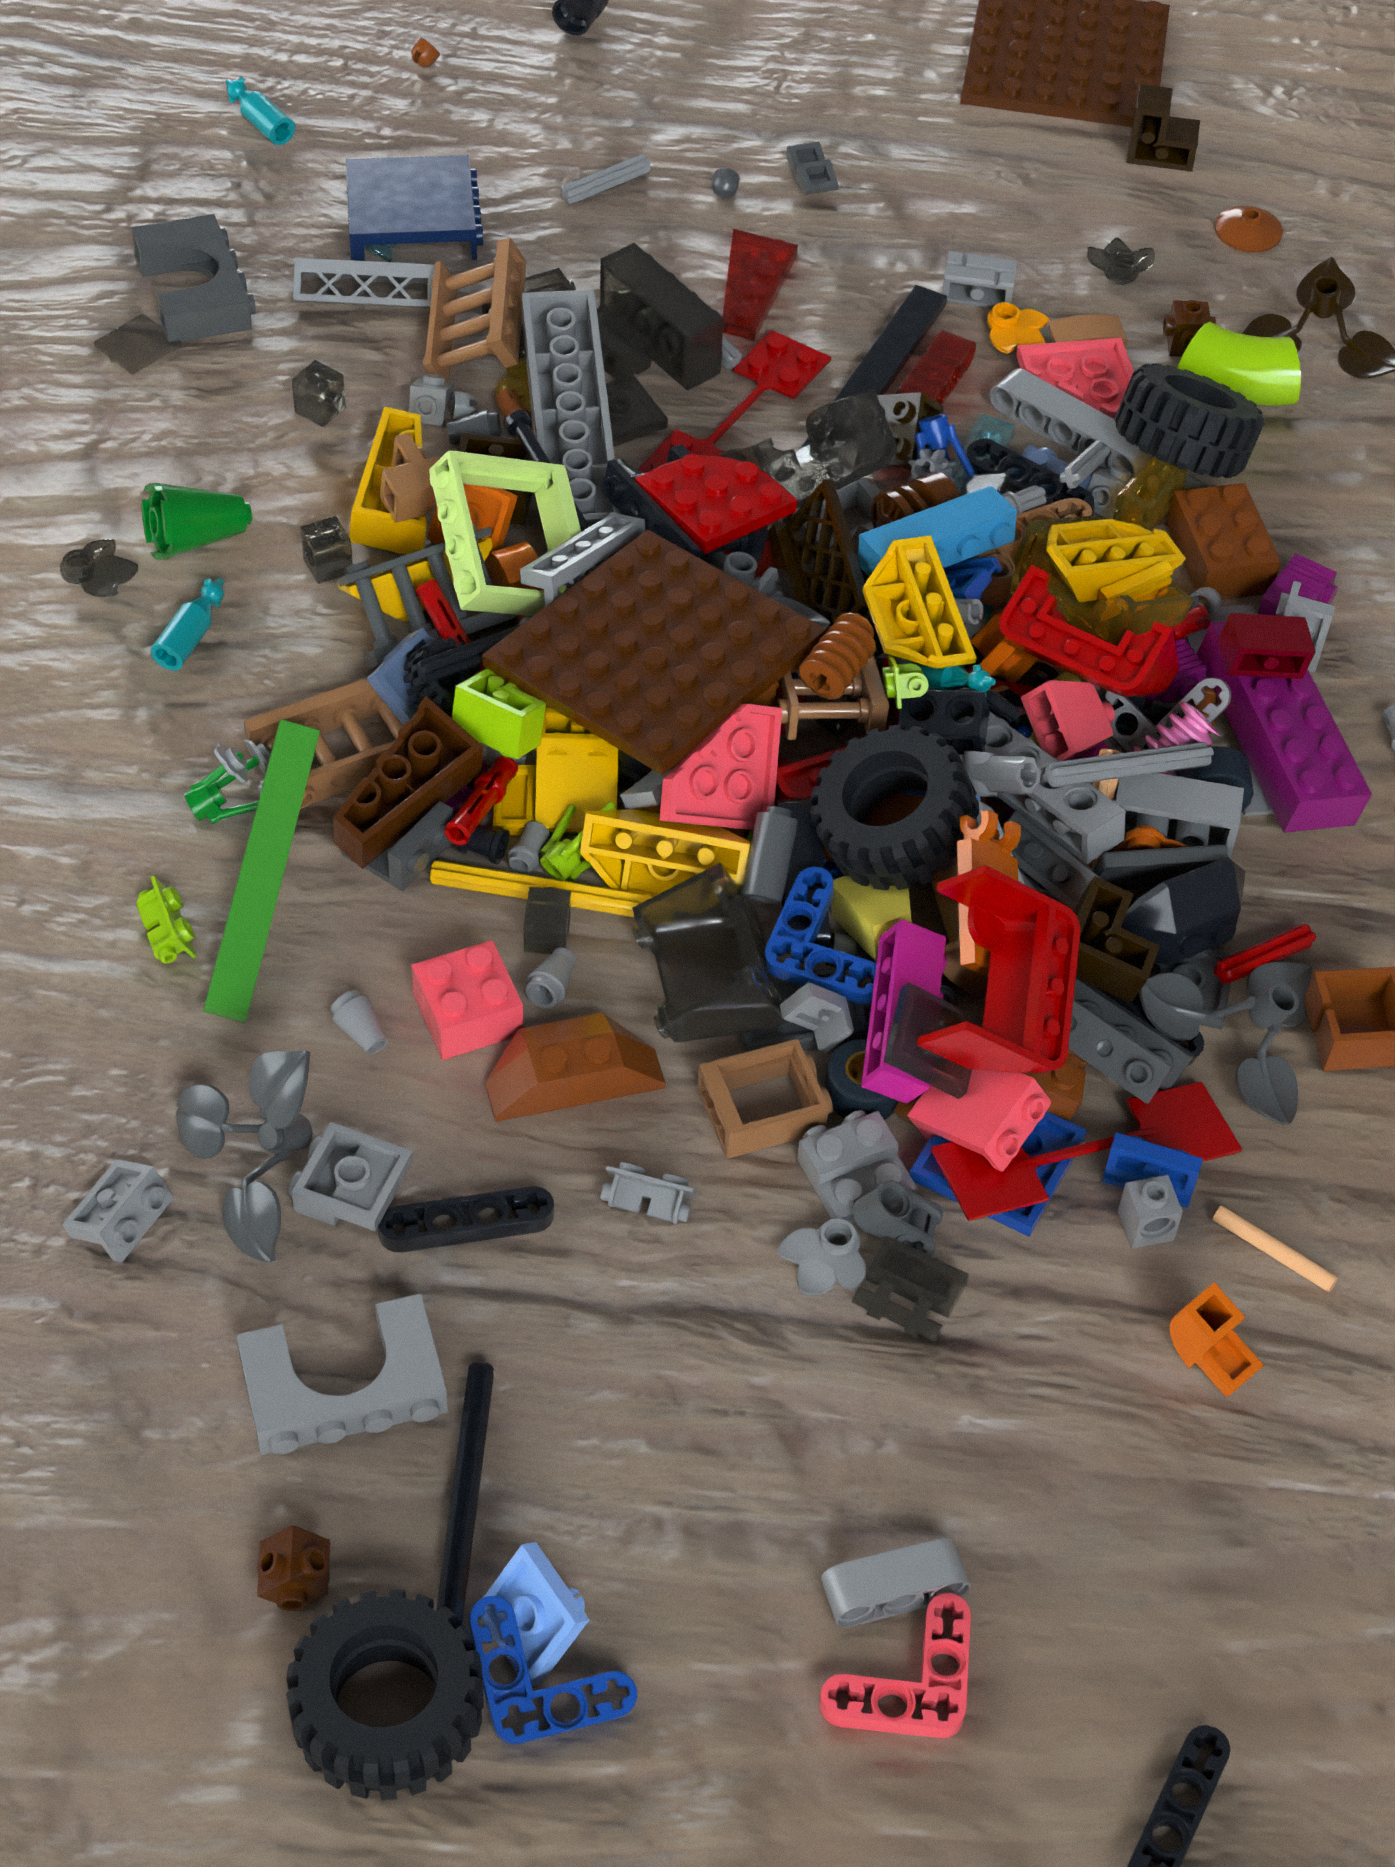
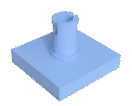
[481,1542,589,1686]

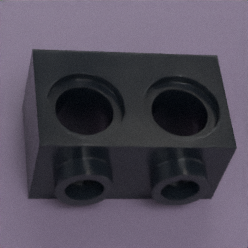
[898,687,990,755]

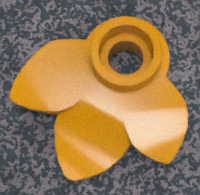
[987,302,1050,353]

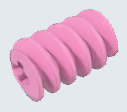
[1132,702,1221,776]

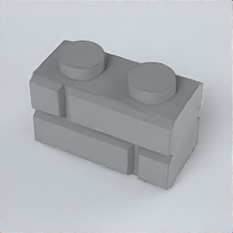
[942,251,1018,309]

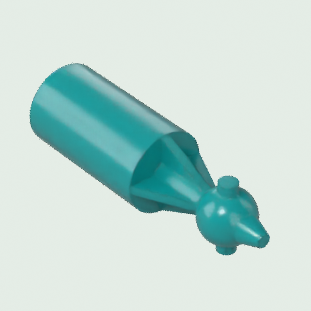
[225,76,295,145]
[150,578,224,671]
[910,662,996,697]

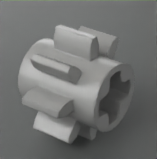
[908,449,956,482]

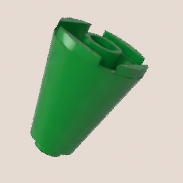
[141,483,252,560]

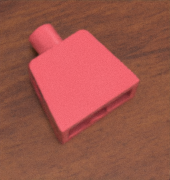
[1020,680,1115,761]

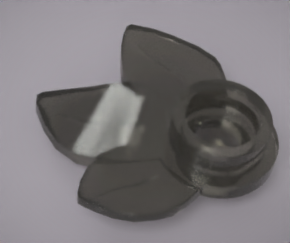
[1087,237,1155,285]
[60,539,139,597]

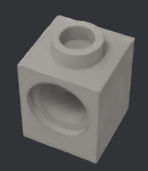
[1117,1175,1183,1249]

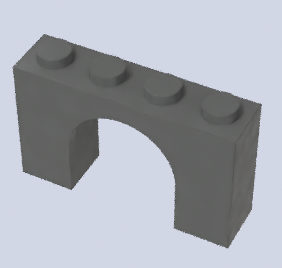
[132,214,256,344]

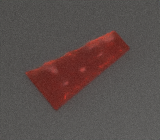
[721,229,798,341]

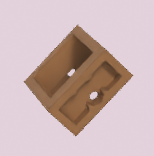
[697,1039,833,1159]

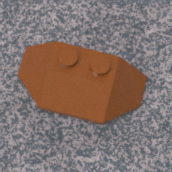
[486,1013,666,1122]

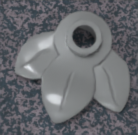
[777,1218,866,1296]

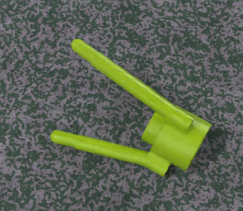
[540,802,615,882]

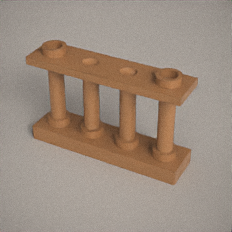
[423,237,527,382]
[776,613,889,740]
[244,679,403,808]

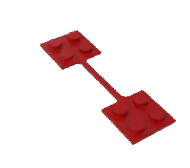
[638,330,831,472]
[931,1081,1242,1221]

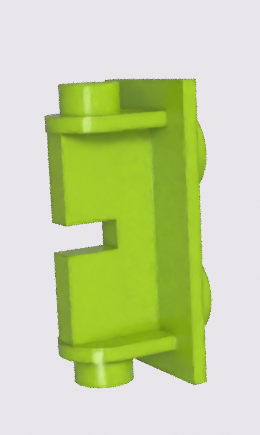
[882,655,929,709]
[136,875,197,964]

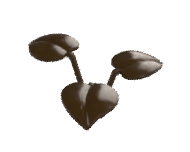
[1242,257,1395,378]

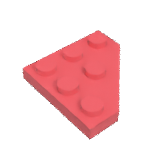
[1017,337,1134,419]
[659,704,782,831]

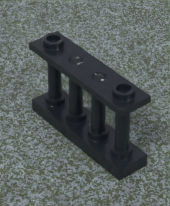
[601,444,768,563]

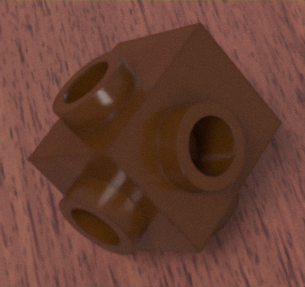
[1163,300,1216,357]
[257,1525,330,1611]

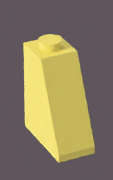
[831,876,912,962]

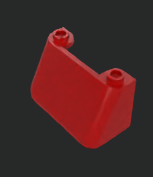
[999,565,1179,697]

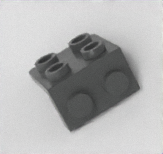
[341,801,453,891]

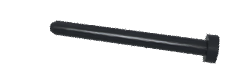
[504,410,590,532]

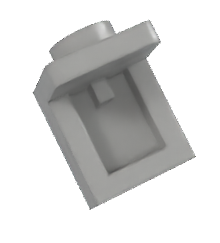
[408,374,455,426]
[1087,465,1140,519]
[780,982,854,1053]

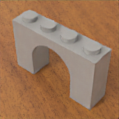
[236,1293,448,1455]

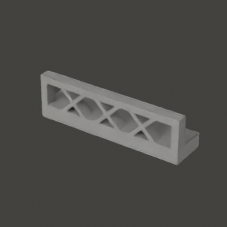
[293,257,435,308]
[520,513,645,607]

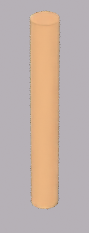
[1212,1205,1338,1292]

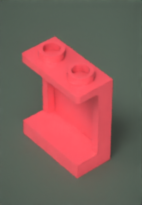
[907,1060,1051,1171]

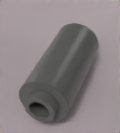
[741,806,798,904]

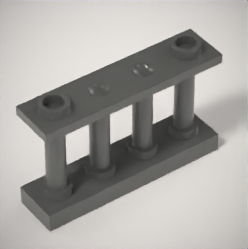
[337,524,521,669]
[1068,978,1194,1104]

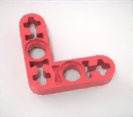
[819,1593,971,1738]

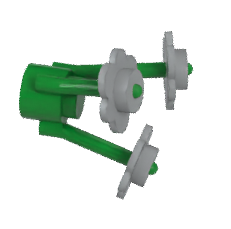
[184,739,271,824]

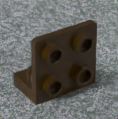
[850,392,944,471]

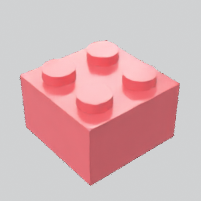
[411,940,523,1060]

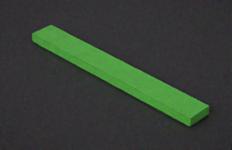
[203,719,320,1023]

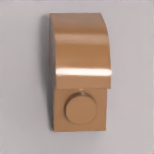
[380,433,440,523]

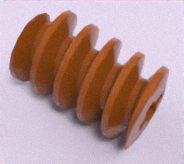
[799,613,876,700]

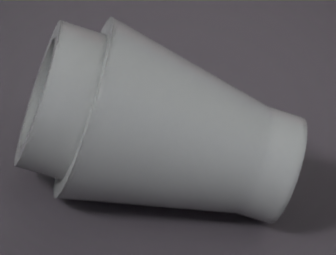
[525,948,576,1008]
[330,990,389,1055]

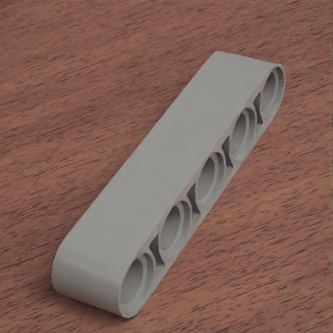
[989,368,1155,478]

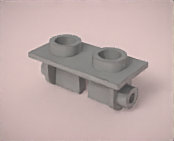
[600,1162,697,1224]

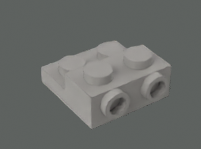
[797,1110,918,1223]
[289,1122,413,1231]

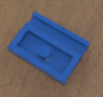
[943,557,1002,600]
[1102,1132,1203,1208]

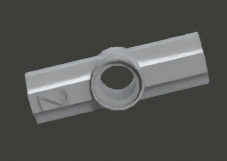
[959,751,1041,797]

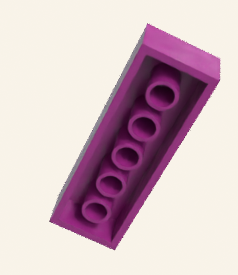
[1197,621,1372,833]

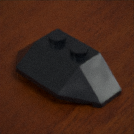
[1121,857,1246,965]

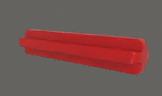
[1213,924,1316,984]

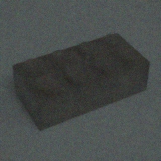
[600,243,724,391]

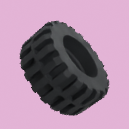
[1115,363,1264,478]
[810,725,979,890]
[286,1589,484,1800]

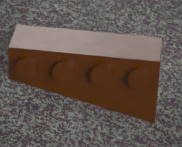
[333,696,483,869]

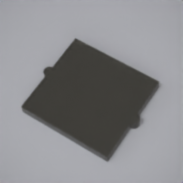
[94,313,181,375]

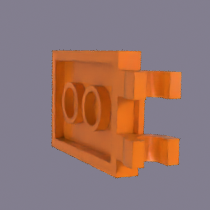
[957,810,1021,977]

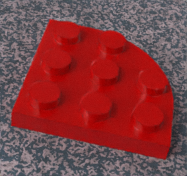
[635,454,797,554]

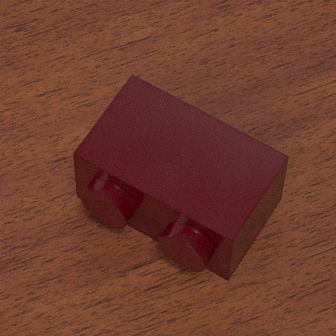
[1218,613,1316,679]

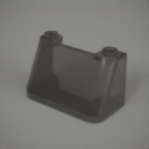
[717,389,897,510]
[632,862,788,1043]

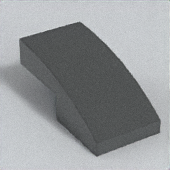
[786,141,839,195]

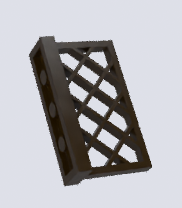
[767,479,869,630]

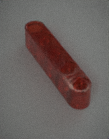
[895,330,976,405]

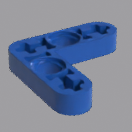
[765,866,876,1005]
[469,1596,637,1745]

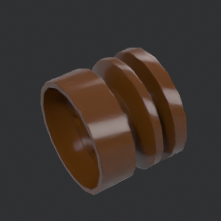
[871,471,961,529]

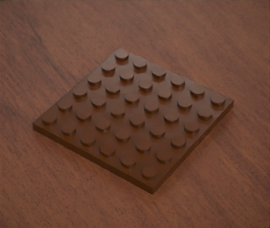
[960,0,1170,127]
[482,530,827,775]

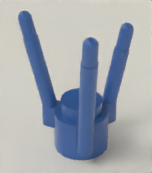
[914,414,979,487]

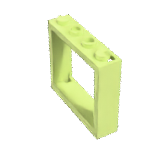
[429,450,590,616]

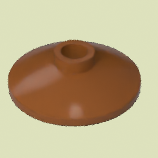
[1215,206,1283,252]

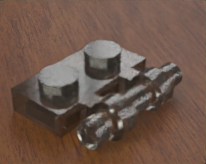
[852,1236,969,1342]

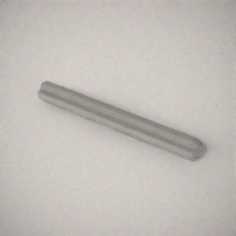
[1043,742,1214,787]

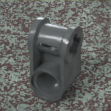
[853,1180,943,1259]

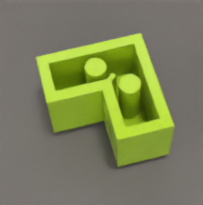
[452,669,546,759]

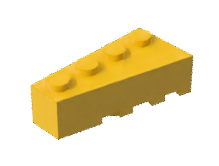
[348,406,427,555]

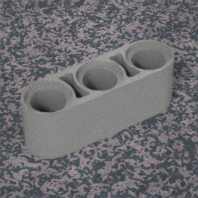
[821,1538,971,1627]

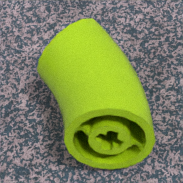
[1177,321,1301,406]

